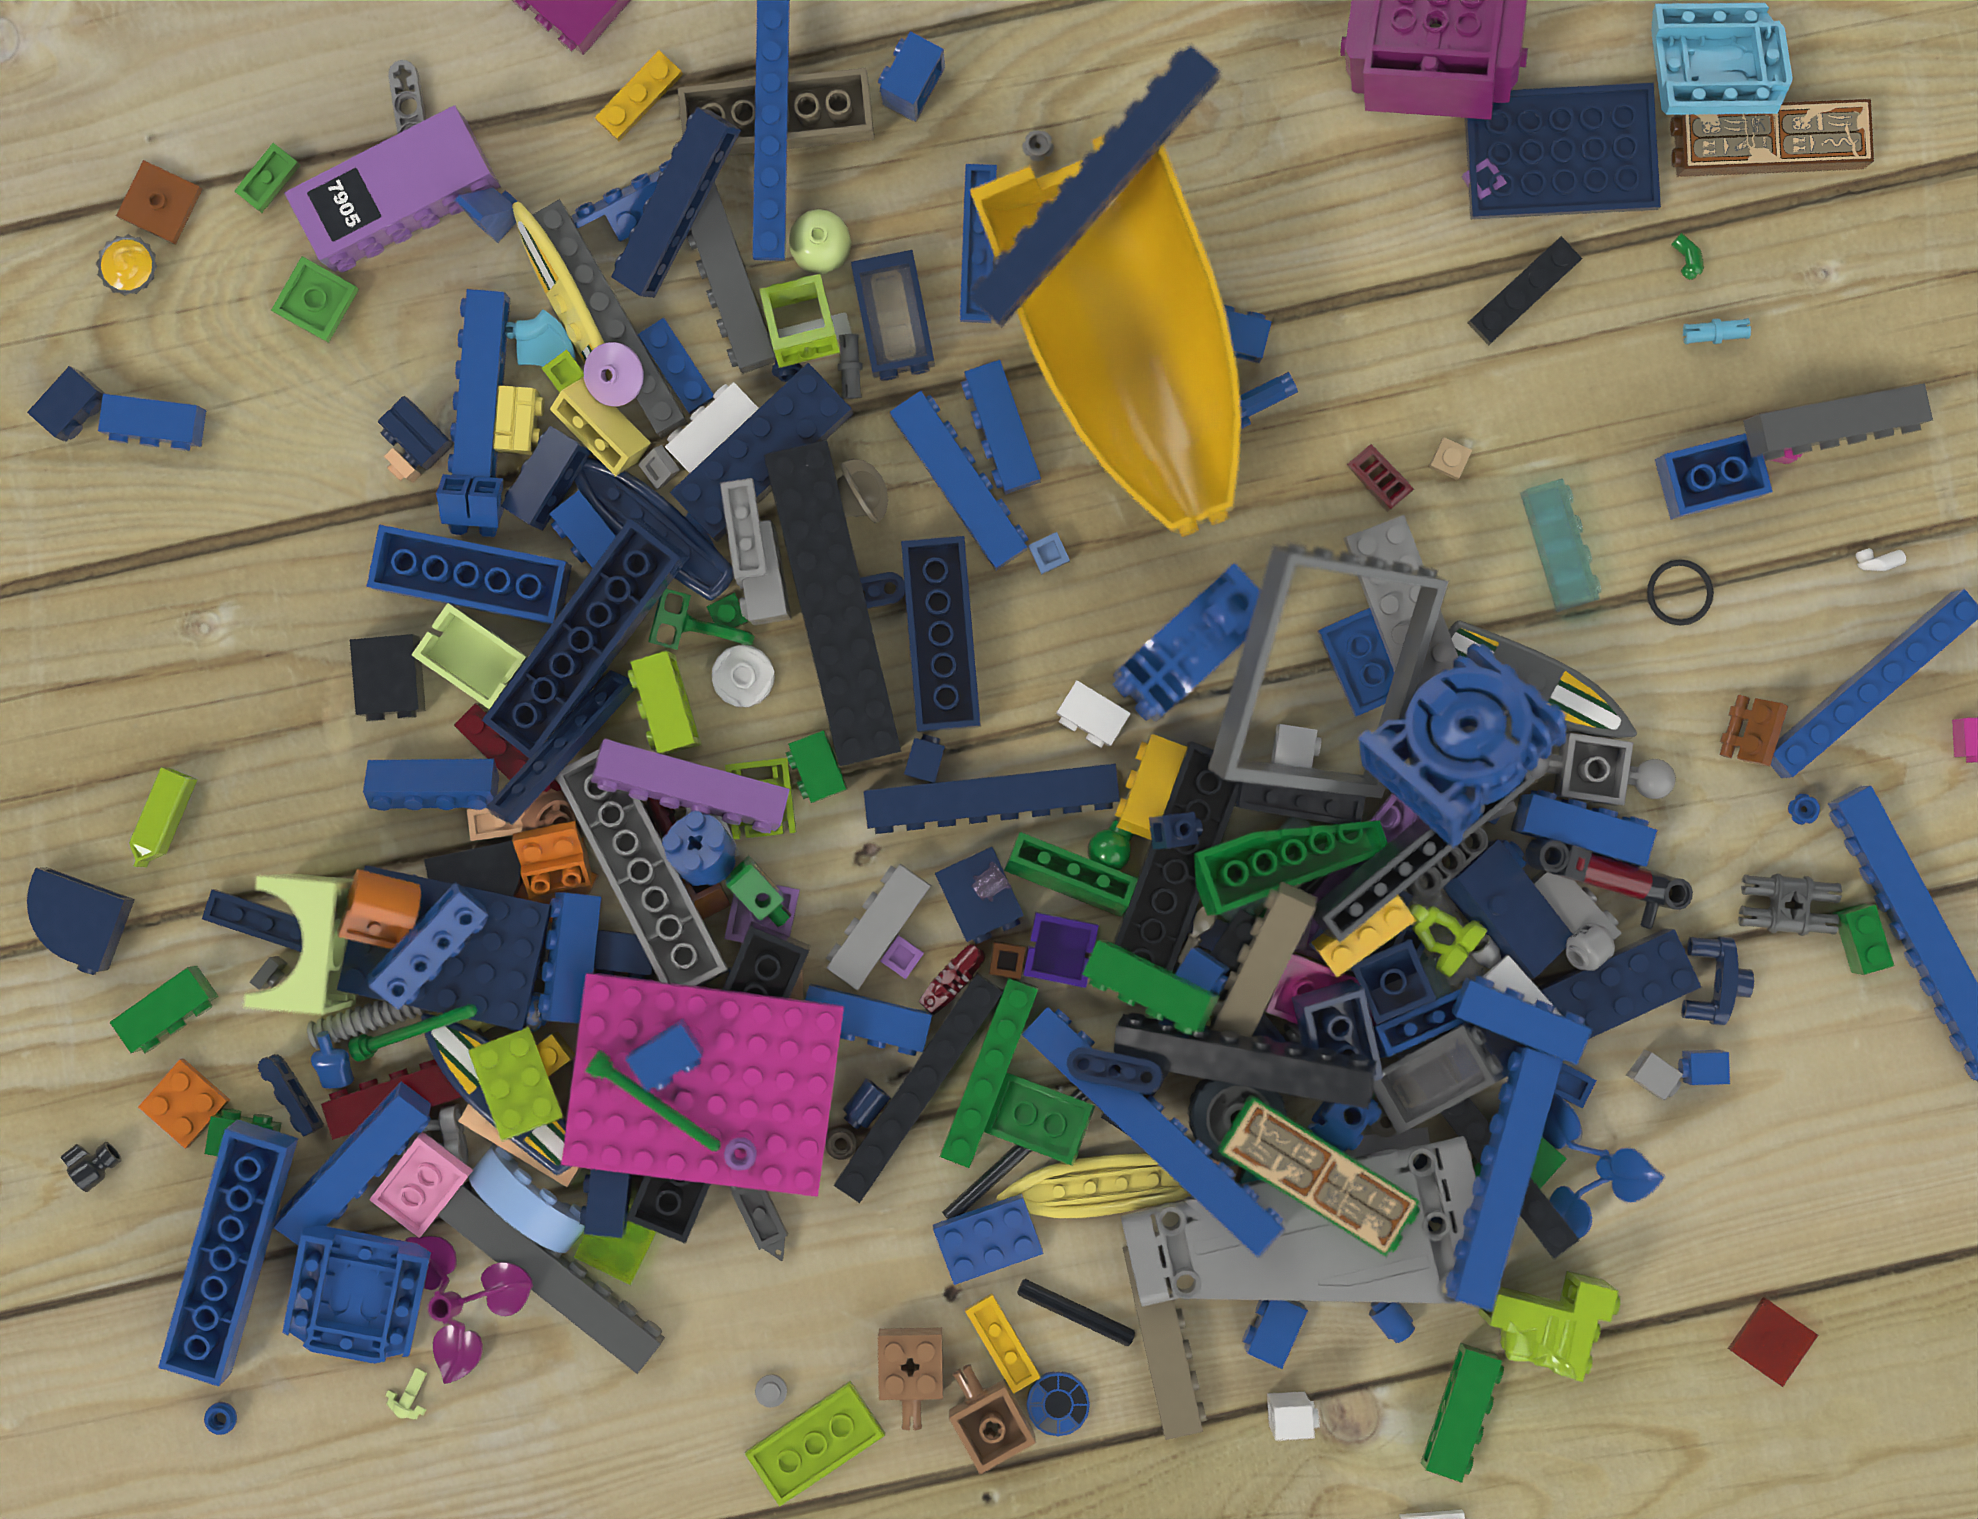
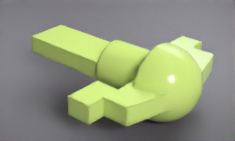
[385,1368,427,1419]

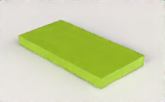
[745,1381,885,1507]

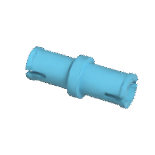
[1683,318,1751,344]

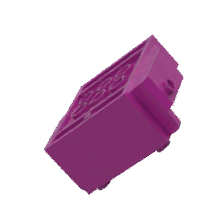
[1340,0,1528,119]

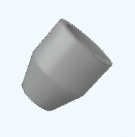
[1470,935,1502,969]

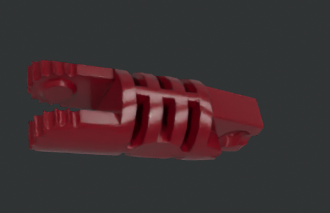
[919,944,986,1015]

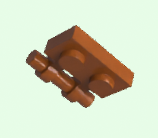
[1720,695,1788,767]

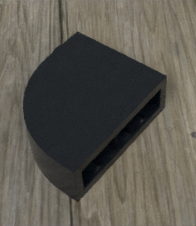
[424,841,523,897]

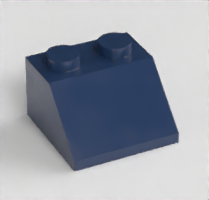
[1352,940,1437,1024]

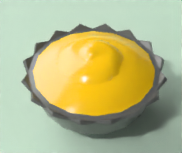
[96,234,157,296]

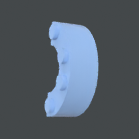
[468,1143,585,1253]

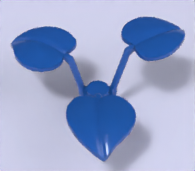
[1542,1093,1665,1239]

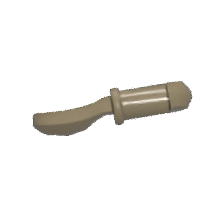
[1177,906,1217,966]

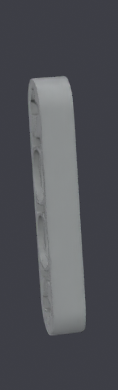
[388,60,426,134]

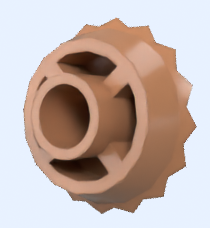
[521,788,576,832]

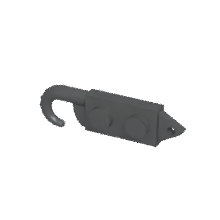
[729,1186,788,1261]

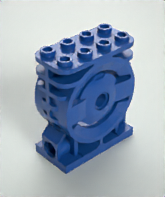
[1112,562,1260,721]
[1358,643,1566,848]

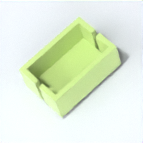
[412,603,528,709]

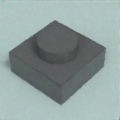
[250,956,288,990]

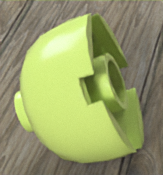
[788,209,852,275]

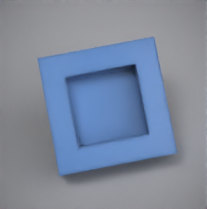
[1028,532,1070,575]

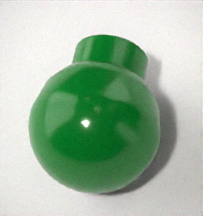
[1087,820,1134,871]

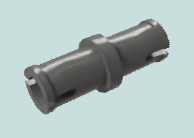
[838,334,863,399]

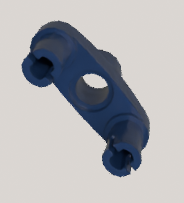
[1681,936,1754,1026]

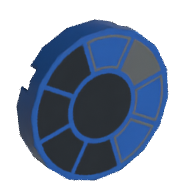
[1027,1371,1090,1436]

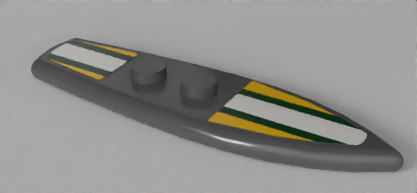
[1448,620,1637,738]

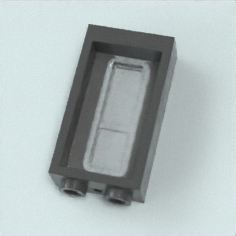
[1373,1022,1504,1135]

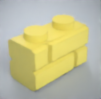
[493,386,545,455]

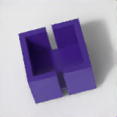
[1023,912,1099,988]

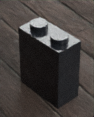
[349,634,426,722]

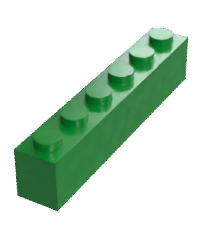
[940,977,1038,1168]

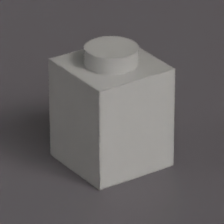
[1626,1050,1683,1100]

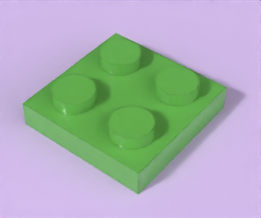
[271,256,359,343]

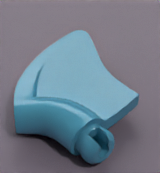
[505,309,576,367]

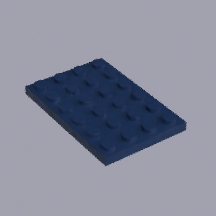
[1465,82,1661,220]
[337,865,551,1031]

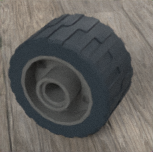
[1187,1078,1287,1167]

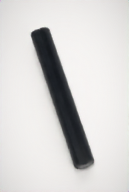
[1017,1279,1135,1346]

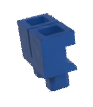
[436,474,504,537]

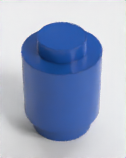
[1369,1302,1415,1343]

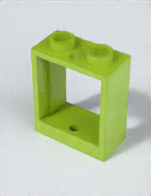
[759,274,840,368]

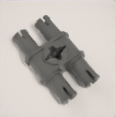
[1738,873,1842,936]

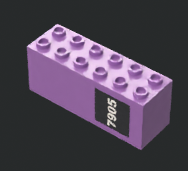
[284,105,501,272]

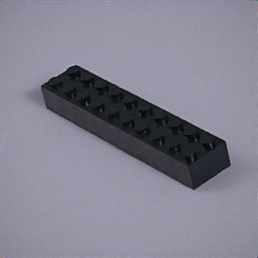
[764,440,902,766]
[626,921,810,1244]

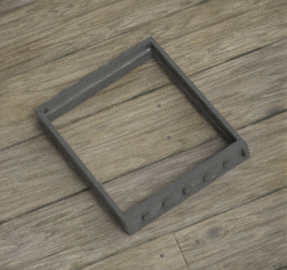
[1209,542,1449,798]

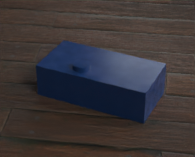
[1442,839,1572,979]

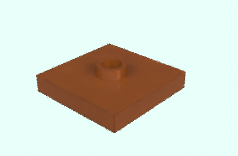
[116,160,203,245]

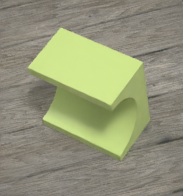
[244,874,356,1015]

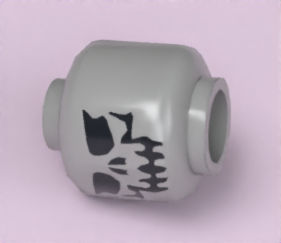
[1566,923,1615,970]

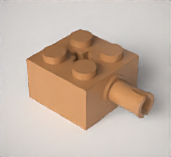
[878,1327,944,1431]
[949,1364,1036,1474]

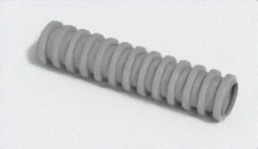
[307,1000,433,1049]

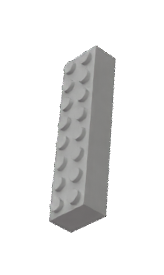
[556,750,729,987]

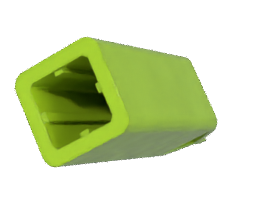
[129,767,198,867]

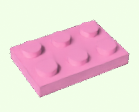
[369,1131,473,1238]

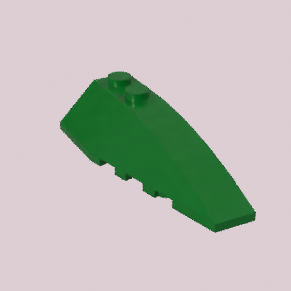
[1195,820,1388,916]

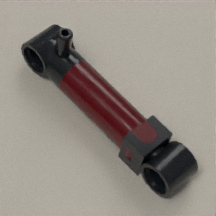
[1525,838,1693,929]

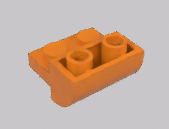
[512,821,591,898]
[337,869,421,949]

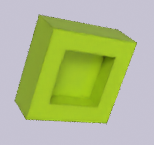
[542,349,584,392]

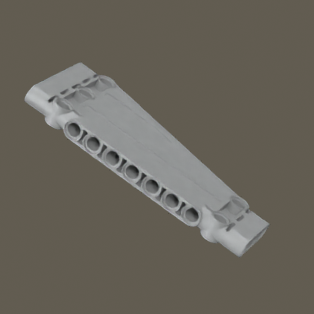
[1120,1136,1501,1307]

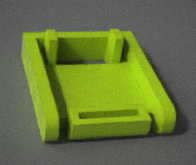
[725,758,797,840]

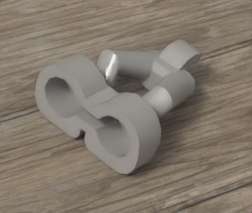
[405,1103,468,1164]

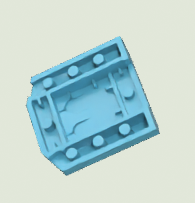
[1651,3,1793,115]

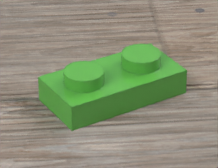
[234,143,301,213]

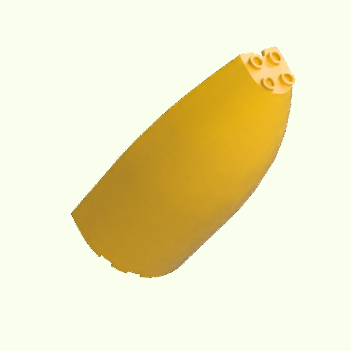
[970,135,1241,537]

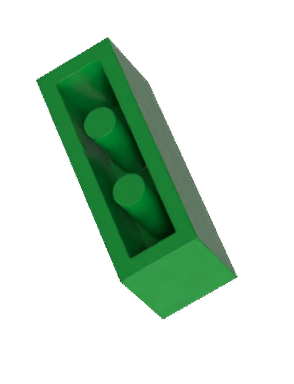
[109,966,218,1054]

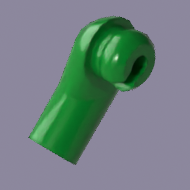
[1671,233,1704,280]

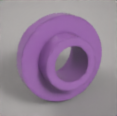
[724,1137,757,1170]

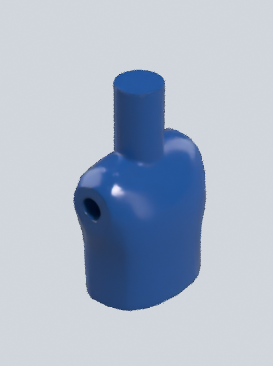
[311,1031,354,1089]

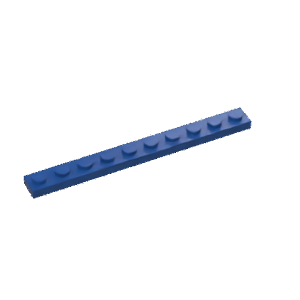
[753,0,790,261]

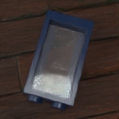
[851,250,935,381]

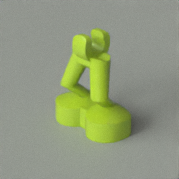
[1408,904,1487,978]

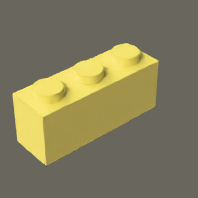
[550,377,651,477]

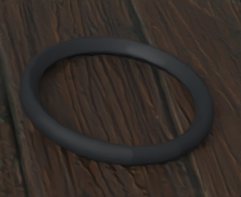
[1647,559,1714,626]

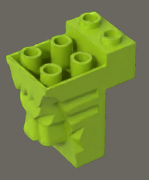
[1478,1271,1621,1382]

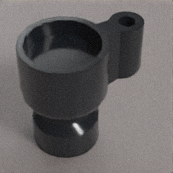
[61,1142,122,1192]

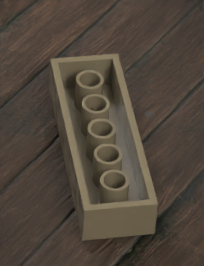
[678,68,875,156]

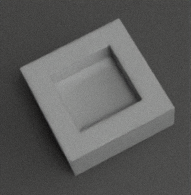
[638,445,680,490]

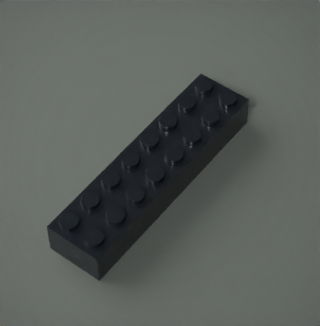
[1113,741,1240,972]

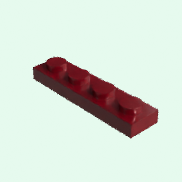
[454,703,563,792]

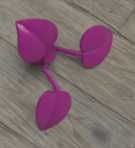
[405,1236,533,1384]

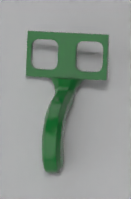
[648,588,755,650]

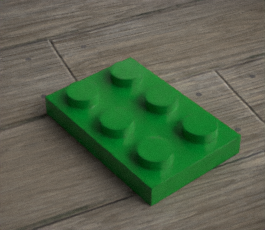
[984,1073,1095,1166]

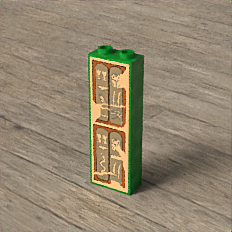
[1217,1094,1420,1257]

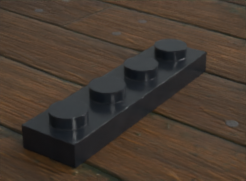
[1468,236,1583,346]
[1235,781,1366,824]

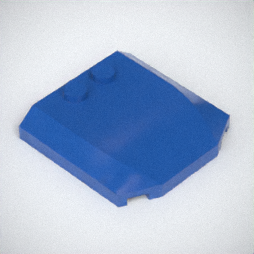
[282,1225,431,1364]

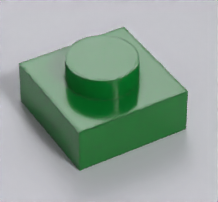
[706,593,749,628]

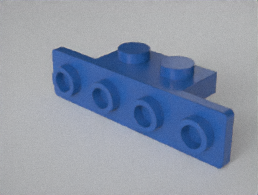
[571,160,670,242]

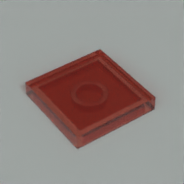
[1727,1297,1819,1387]

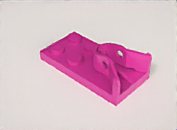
[1264,953,1376,1026]

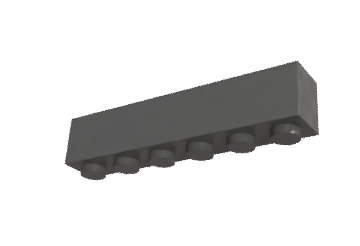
[687,182,776,374]
[1743,383,1933,461]

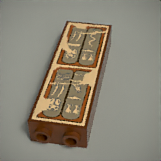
[1670,99,1874,177]

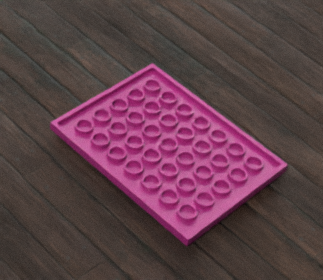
[561,972,844,1197]

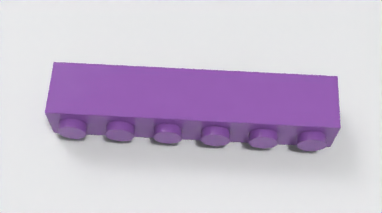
[591,739,790,833]

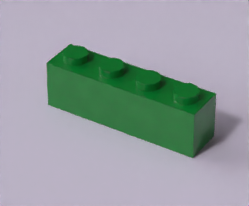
[1004,832,1138,917]
[1082,940,1219,1035]
[1420,1342,1504,1483]

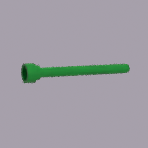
[348,1004,477,1062]
[585,1050,721,1152]

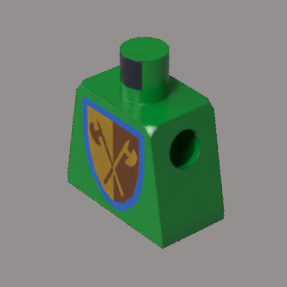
[725,855,792,927]

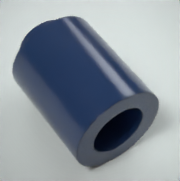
[843,1078,891,1129]

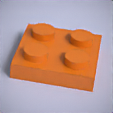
[138,1058,230,1149]

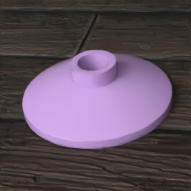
[584,342,644,406]

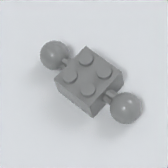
[1517,733,1676,806]

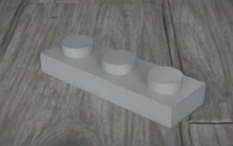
[720,478,768,580]

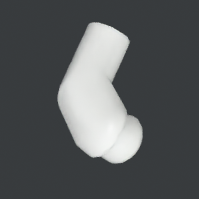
[1856,548,1906,571]

